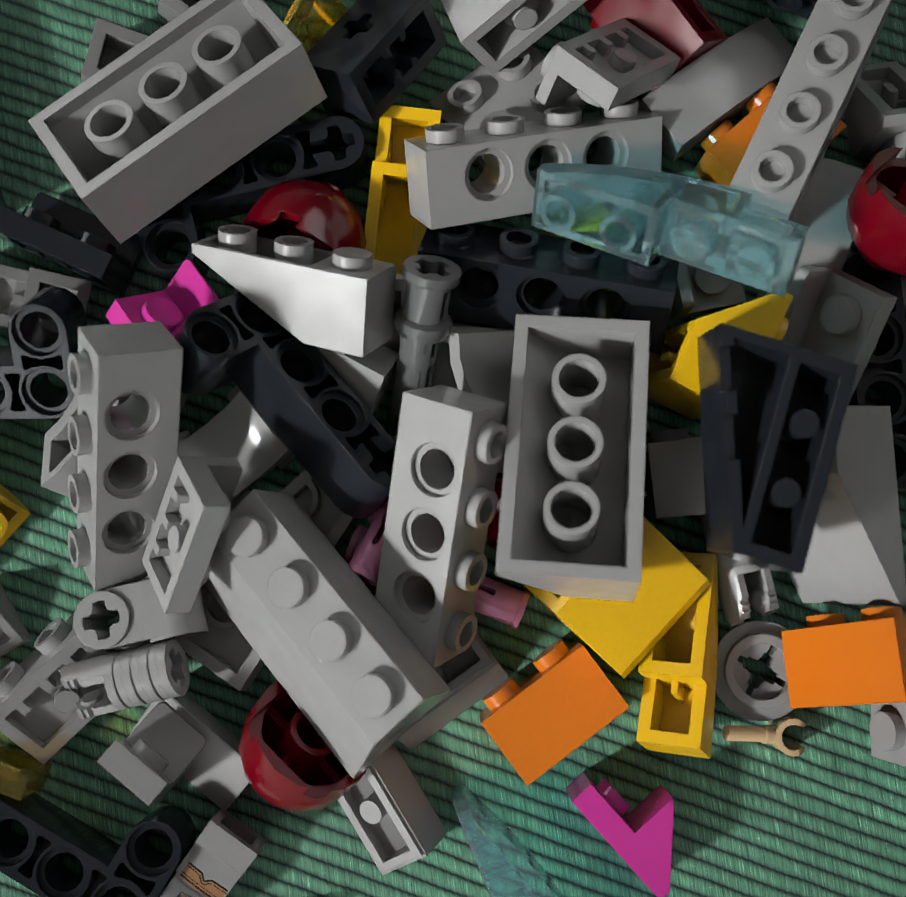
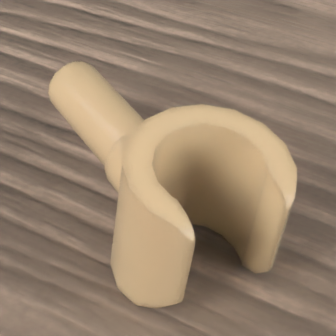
[722,714,806,757]

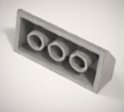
[28,0,327,244]
[495,314,650,602]
[204,489,451,779]

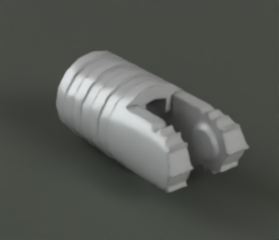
[699,515,779,626]
[58,639,190,720]

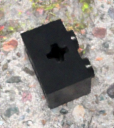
[307,0,447,124]

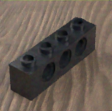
[417,223,680,354]

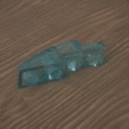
[531,163,809,297]

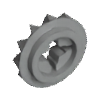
[716,620,794,721]

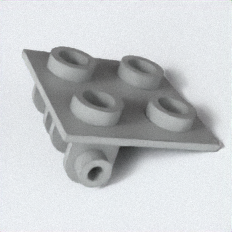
[428,45,589,173]

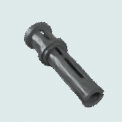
[385,254,462,441]

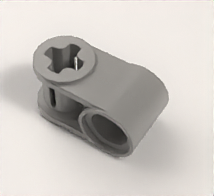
[73,576,209,650]

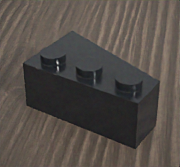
[697,323,858,573]

